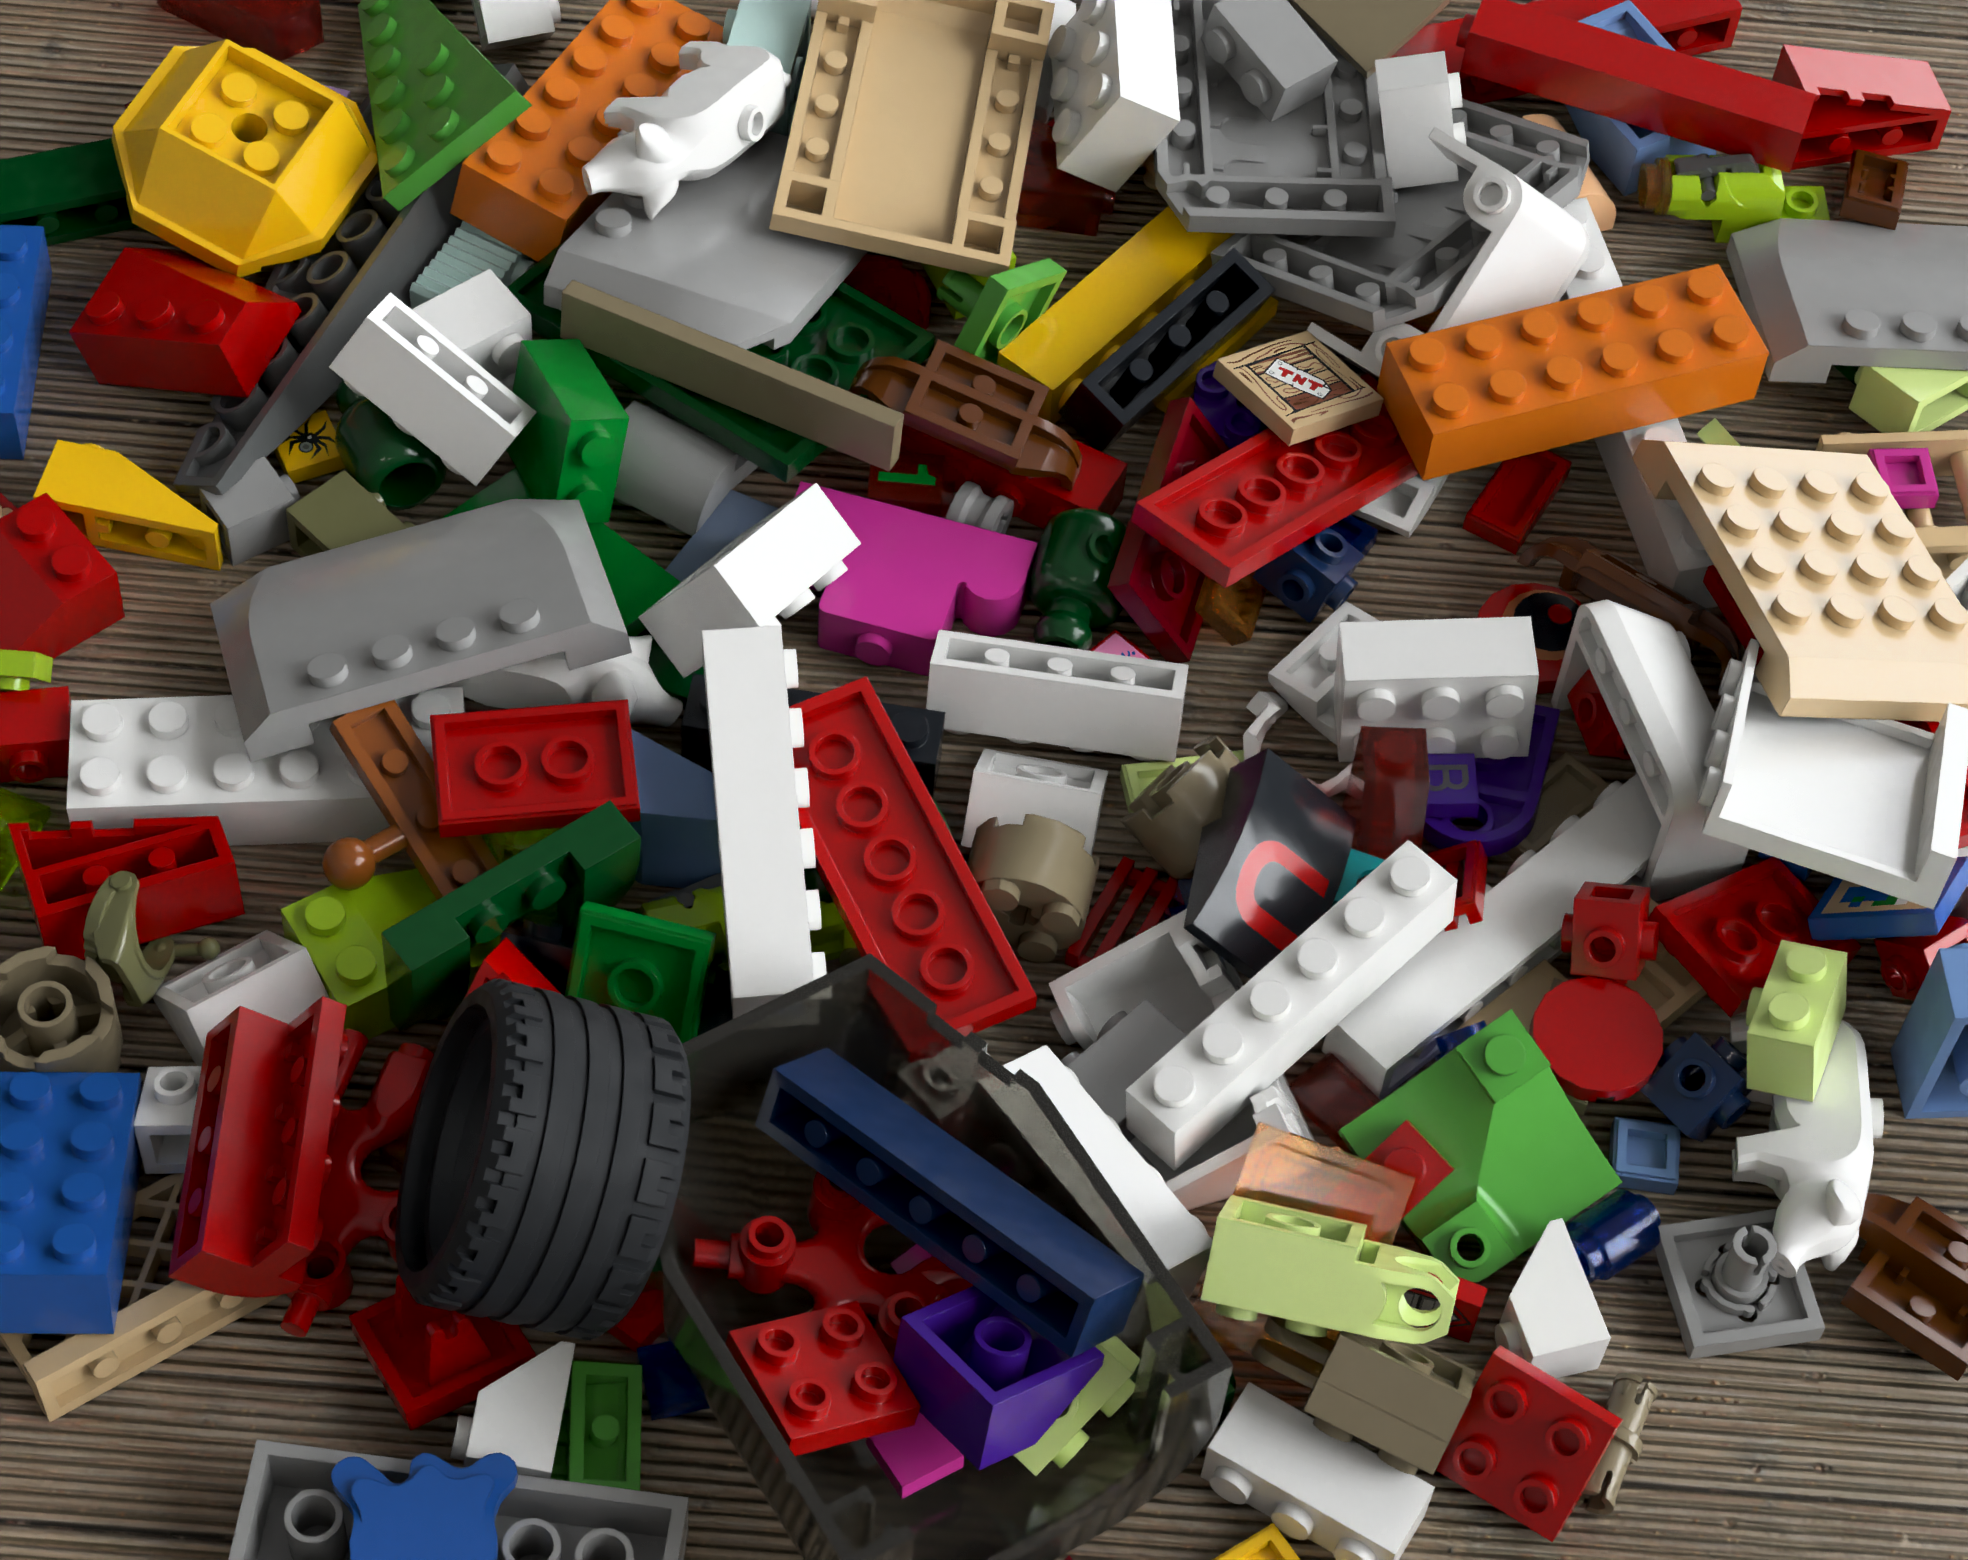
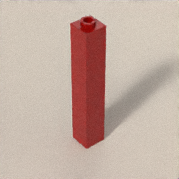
[1456,0,1816,173]

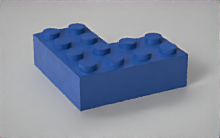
[0,1071,142,1334]

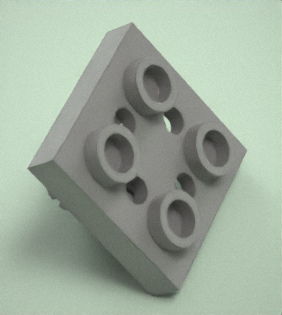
[1651,1209,1825,1359]

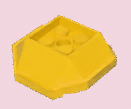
[112,39,379,277]

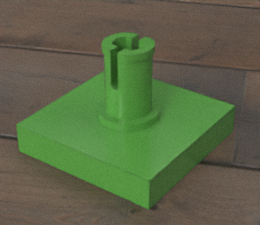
[936,258,1067,365]

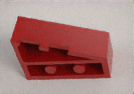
[1772,44,1952,172]
[7,816,245,960]

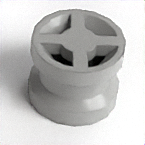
[945,481,1014,534]

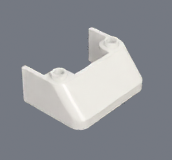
[1307,127,1590,380]
[1551,599,1749,902]

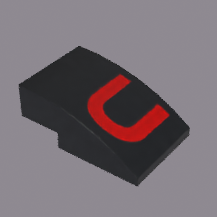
[1184,748,1357,979]

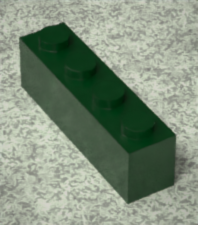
[0,138,139,246]

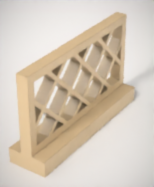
[0,1173,283,1422]

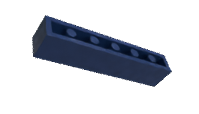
[755,1047,1145,1358]

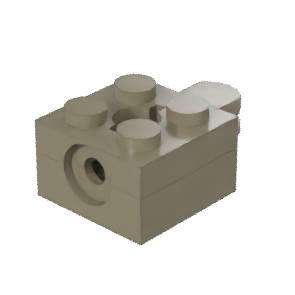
[1251,1315,1476,1475]

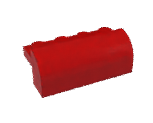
[168,996,348,1298]

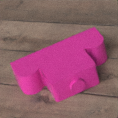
[795,481,1038,676]

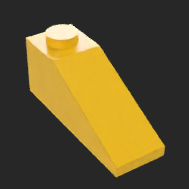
[33,439,224,571]

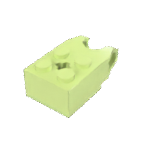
[1201,1195,1460,1344]

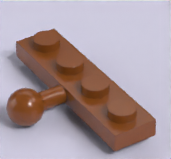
[322,700,527,949]

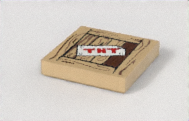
[1213,330,1384,446]

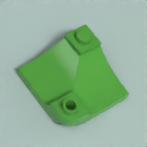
[1338,1009,1623,1283]

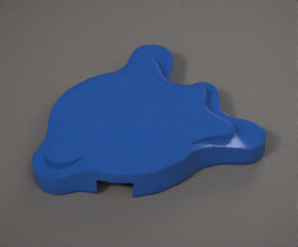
[331,1453,518,1560]

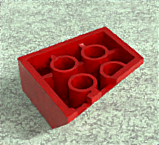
[69,247,302,398]

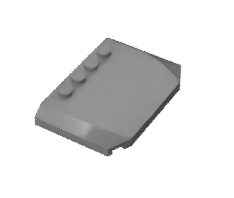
[1153,0,1396,237]
[1211,99,1590,333]
[544,131,868,350]
[1726,218,1968,383]
[210,499,632,762]

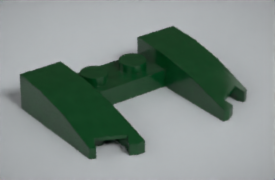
[381,800,641,1031]

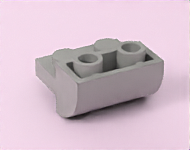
[614,400,758,536]

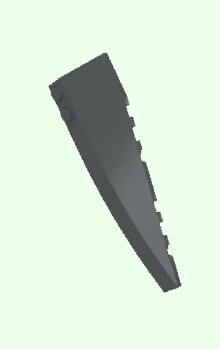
[172,63,530,495]

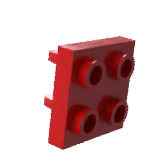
[349,1275,536,1431]
[724,1300,921,1459]
[1436,1345,1623,1542]

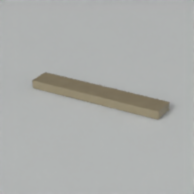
[560,280,904,471]

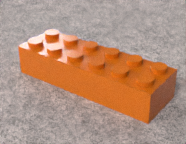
[450,0,726,262]
[1377,263,1769,481]

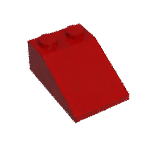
[0,493,125,659]

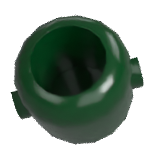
[335,380,447,512]
[1028,508,1126,650]

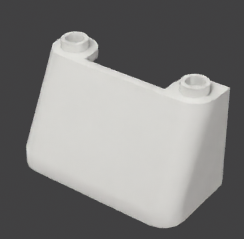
[1048,909,1323,1210]

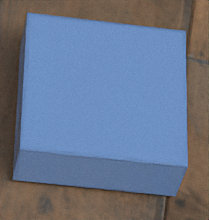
[1609,1117,1681,1195]

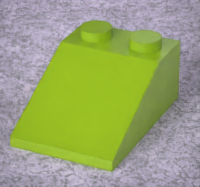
[280,869,501,1040]

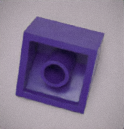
[893,1286,1105,1470]

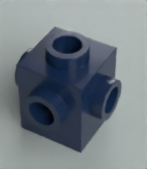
[1252,527,1365,623]
[1640,1032,1752,1142]

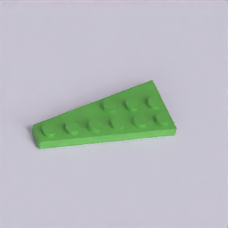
[358,0,532,211]

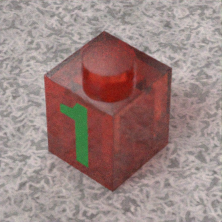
[867,452,955,517]

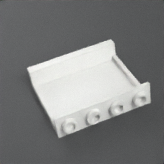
[1696,638,1968,910]

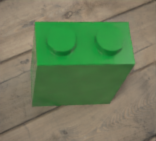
[506,339,629,523]

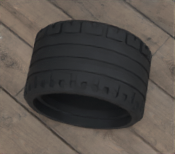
[395,978,691,1340]

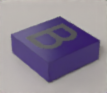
[1409,753,1479,818]

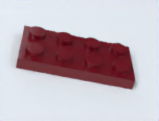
[1107,396,1230,663]

